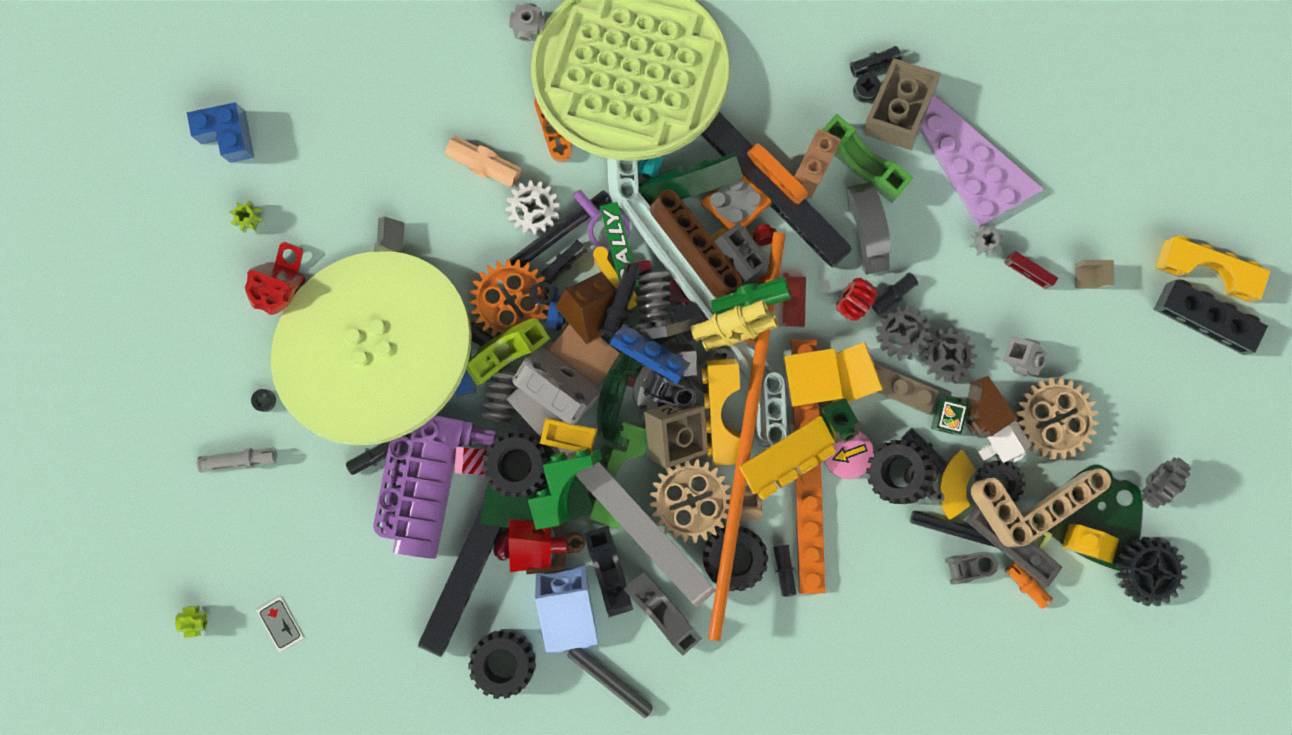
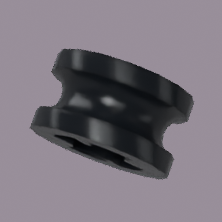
[529,282,554,305]
[251,389,276,412]

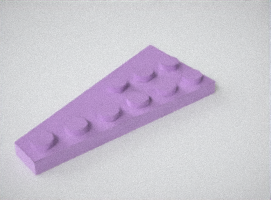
[920,94,1044,227]

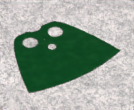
[480,436,593,527]
[1033,465,1142,572]

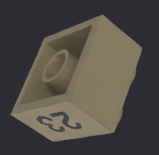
[644,402,708,468]

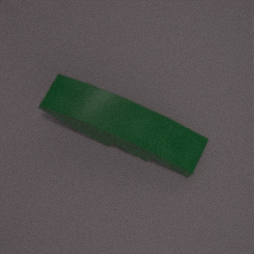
[638,153,743,206]

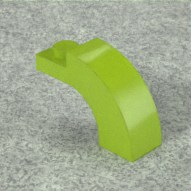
[466,318,550,385]

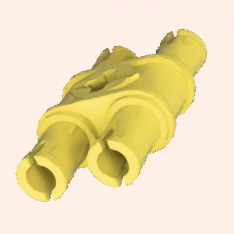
[691,300,779,352]

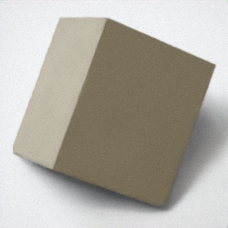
[1075,260,1114,289]

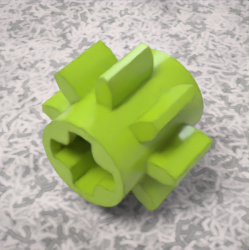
[230,200,263,233]
[175,605,208,638]

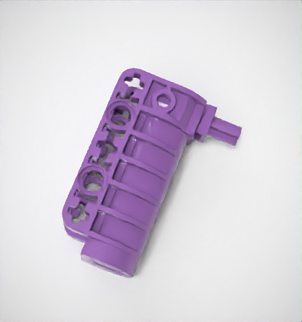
[373,416,496,559]

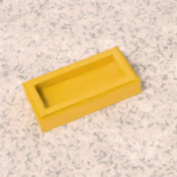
[540,418,597,451]

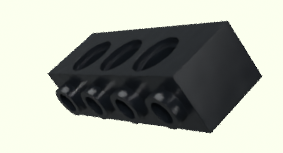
[1153,279,1268,355]

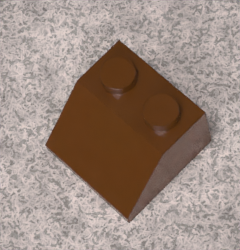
[556,271,617,344]
[965,376,1018,438]

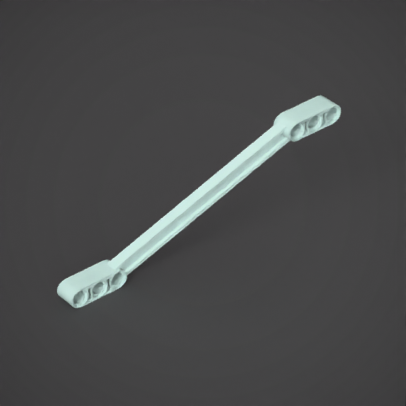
[607,158,787,447]

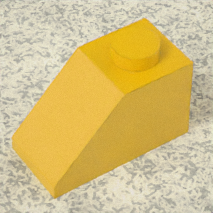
[1062,524,1119,563]

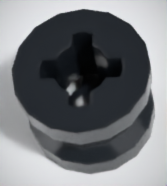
[853,73,881,103]

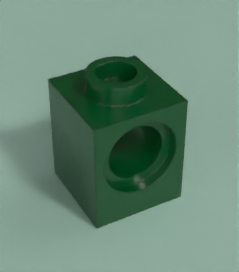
[822,398,859,444]

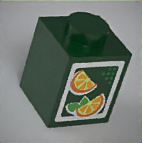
[931,396,968,435]

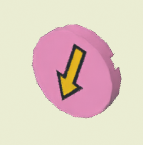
[824,431,874,479]

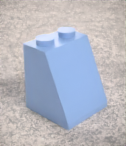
[535,565,598,653]

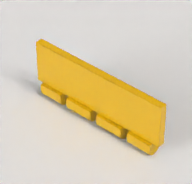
[739,416,836,500]

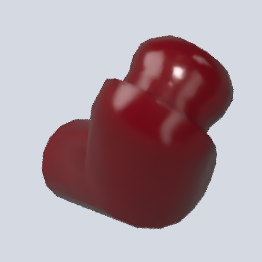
[493,529,509,561]

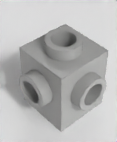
[509,3,546,42]
[1003,337,1047,376]

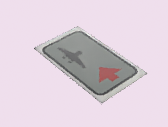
[256,596,304,653]

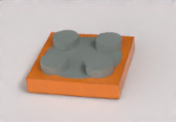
[700,174,771,230]

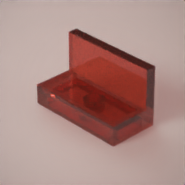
[779,273,806,328]

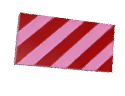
[455,447,487,475]

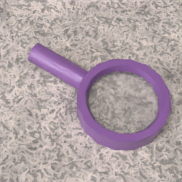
[573,189,630,252]

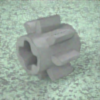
[969,225,1003,257]

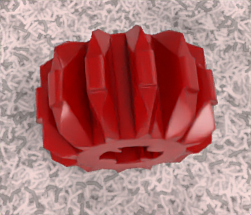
[836,277,877,321]

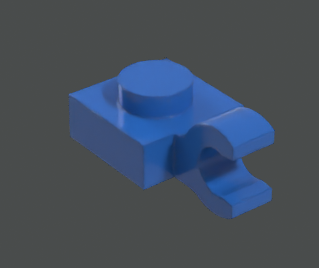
[546,285,569,331]

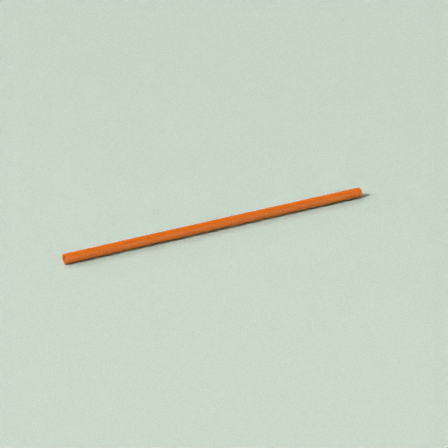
[708,232,786,641]

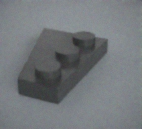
[610,317,699,342]

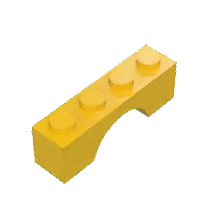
[1155,235,1270,303]
[702,358,741,466]

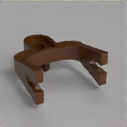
[526,525,585,575]

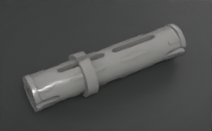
[196,447,277,473]

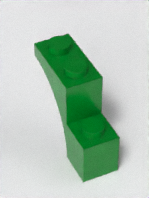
[528,447,602,530]

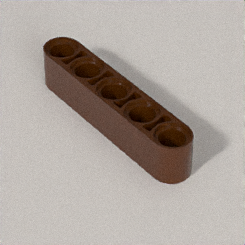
[650,189,742,298]

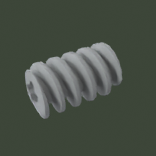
[638,271,671,325]
[480,370,518,425]

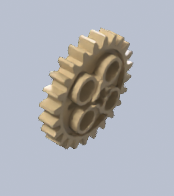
[1014,378,1099,459]
[649,459,731,543]

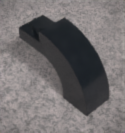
[584,525,634,618]

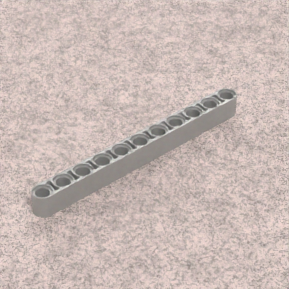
[507,388,716,608]

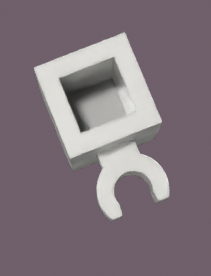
[978,421,1031,463]

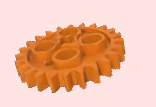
[469,259,549,336]

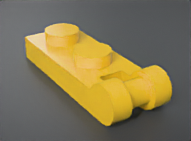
[593,247,639,313]

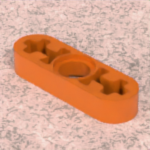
[534,97,572,162]
[747,143,808,204]

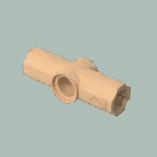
[445,135,521,188]

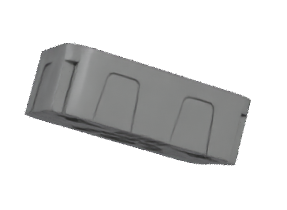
[512,348,601,425]

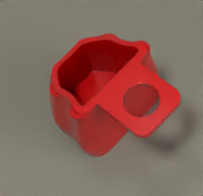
[245,242,306,315]

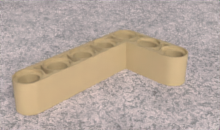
[971,469,1111,548]

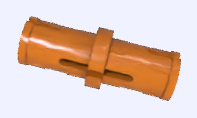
[1004,561,1053,609]

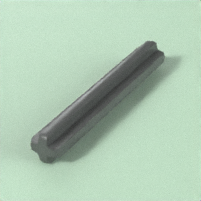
[567,648,653,718]

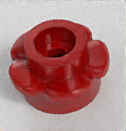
[753,224,777,246]

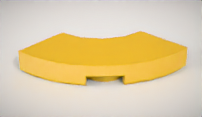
[939,449,977,520]

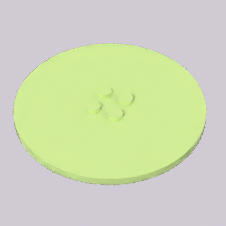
[531,0,730,161]
[271,251,471,445]

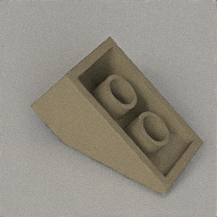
[865,58,941,151]

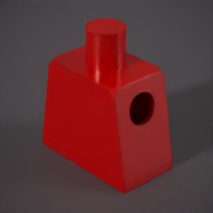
[509,519,566,572]

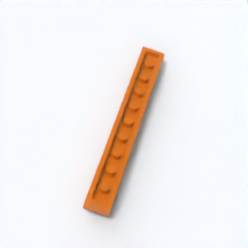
[790,339,826,594]

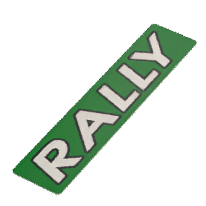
[600,202,639,287]

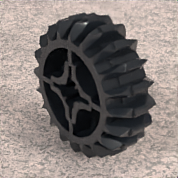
[1114,536,1188,606]

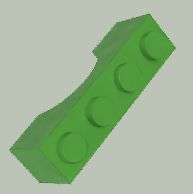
[822,113,914,203]
[589,422,647,529]

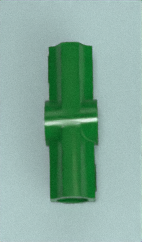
[711,276,791,314]

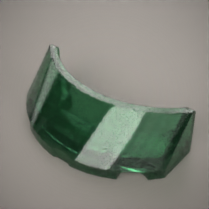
[597,352,645,452]

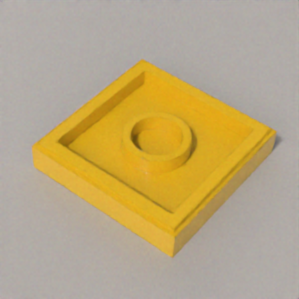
[833,342,884,402]
[783,348,843,407]

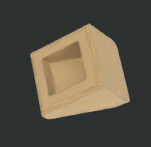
[740,489,762,521]

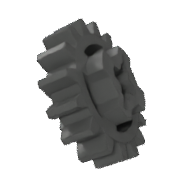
[876,305,932,361]
[921,327,977,383]
[1141,457,1191,509]

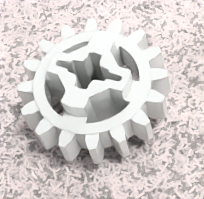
[505,180,560,236]

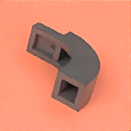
[847,182,892,275]
[632,344,697,423]
[624,572,702,656]

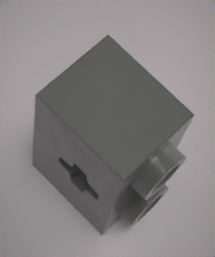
[714,222,770,284]

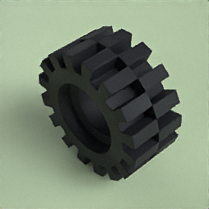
[975,460,1026,502]

